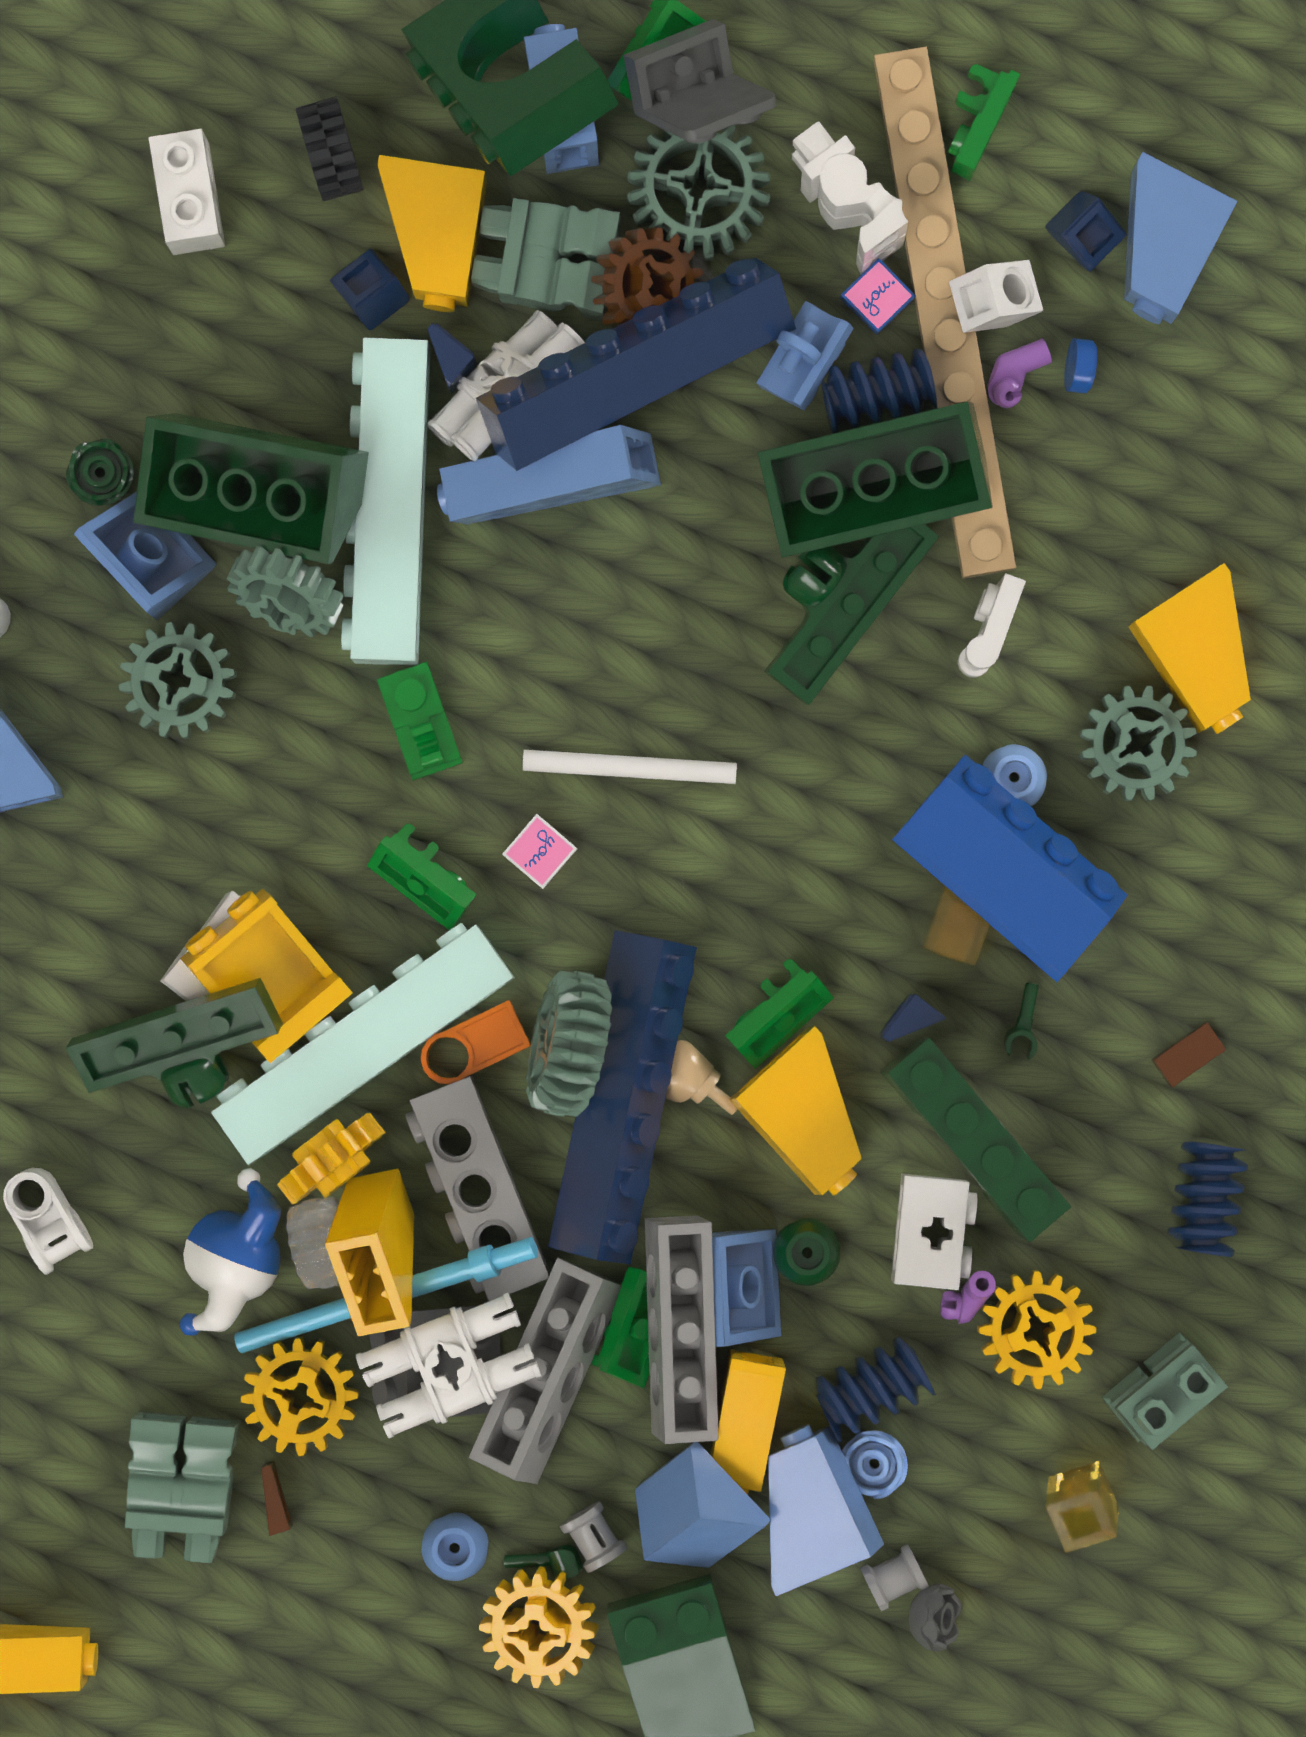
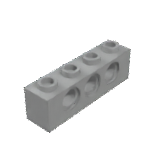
[405,1075,550,1301]
[645,1215,718,1444]
[469,1258,621,1484]

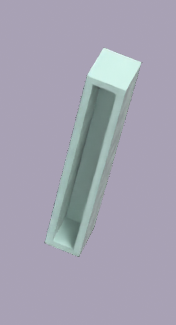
[341,338,431,666]
[211,923,515,1165]

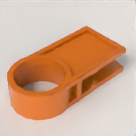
[421,1000,531,1085]

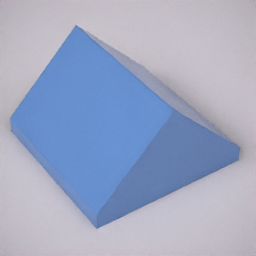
[74,492,216,621]
[712,1229,781,1347]
[635,1442,771,1568]

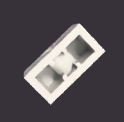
[891,1173,977,1290]

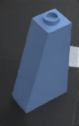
[437,425,661,524]

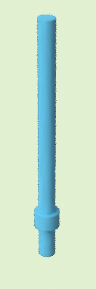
[234,1237,538,1353]

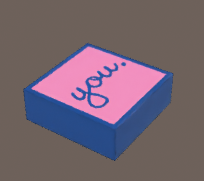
[840,258,916,335]

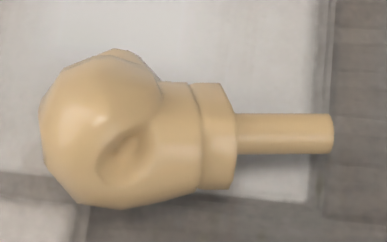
[666,1040,737,1115]

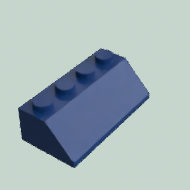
[892,754,1128,982]

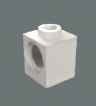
[949,260,1043,333]

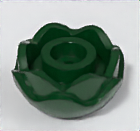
[66,439,134,506]
[774,1218,840,1286]

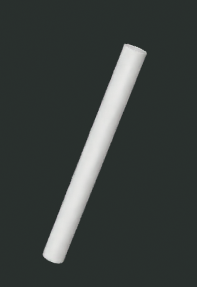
[523,750,737,784]

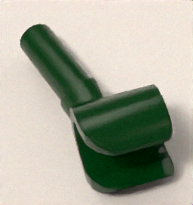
[1004,983,1039,1060]
[504,1544,583,1579]

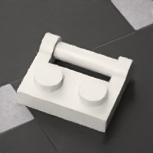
[958,573,1026,678]

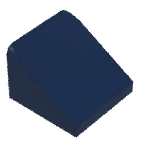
[1045,191,1127,272]
[329,248,410,330]
[427,323,476,395]
[879,994,946,1042]

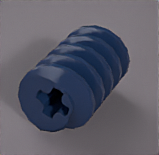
[822,348,938,434]
[1167,1141,1248,1257]
[816,1337,936,1443]

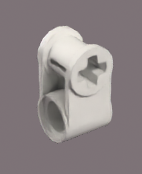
[3,1168,93,1275]

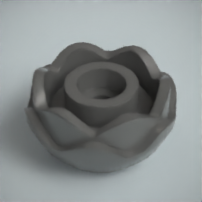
[909,1584,962,1651]

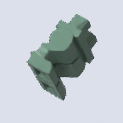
[471,198,622,323]
[1102,1332,1228,1450]
[125,1412,241,1563]

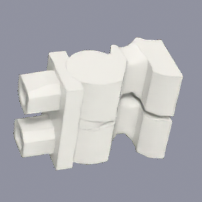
[792,121,908,275]

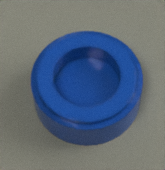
[1064,338,1097,394]

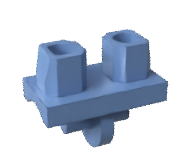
[757,301,854,411]

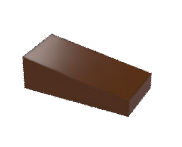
[1151,1022,1226,1088]
[261,1461,293,1536]

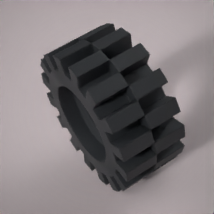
[296,96,364,202]

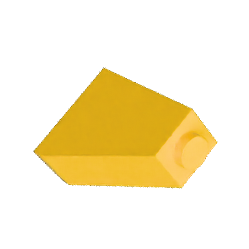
[377,155,487,312]
[1128,563,1251,734]
[729,1026,862,1196]
[325,1168,414,1337]
[711,1349,786,1495]
[0,1624,98,1694]

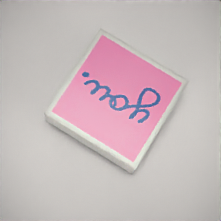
[502,814,577,889]

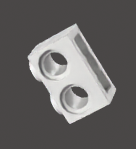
[149,129,226,255]

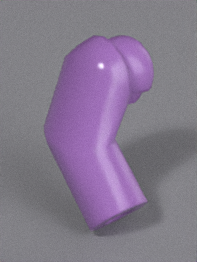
[987,339,1052,408]
[940,1271,996,1324]

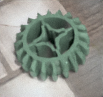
[627,125,770,261]
[526,971,612,1117]

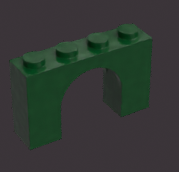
[401,0,619,177]
[880,1037,1072,1242]

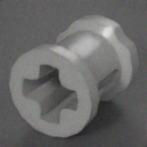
[559,1501,628,1573]
[860,1544,929,1612]

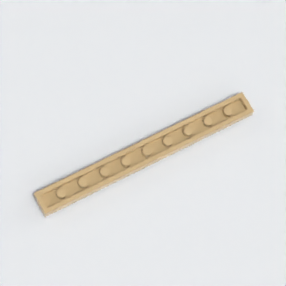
[873,46,1016,579]

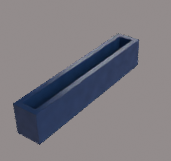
[476,258,796,471]
[548,930,697,1264]

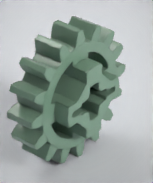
[227,546,344,637]
[119,622,237,739]
[1079,685,1197,802]

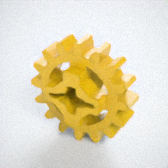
[277,1113,386,1205]
[977,1270,1096,1389]
[241,1336,360,1456]
[479,1567,599,1688]

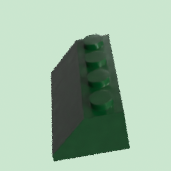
[757,401,993,558]
[133,413,369,564]

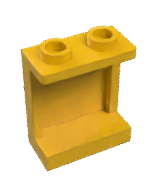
[180,889,353,1063]

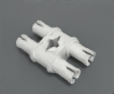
[426,310,585,462]
[355,1292,542,1439]

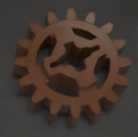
[591,227,704,325]

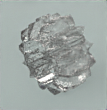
[286,1197,340,1289]

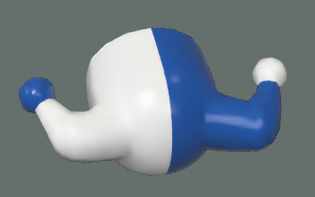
[180,1168,281,1336]

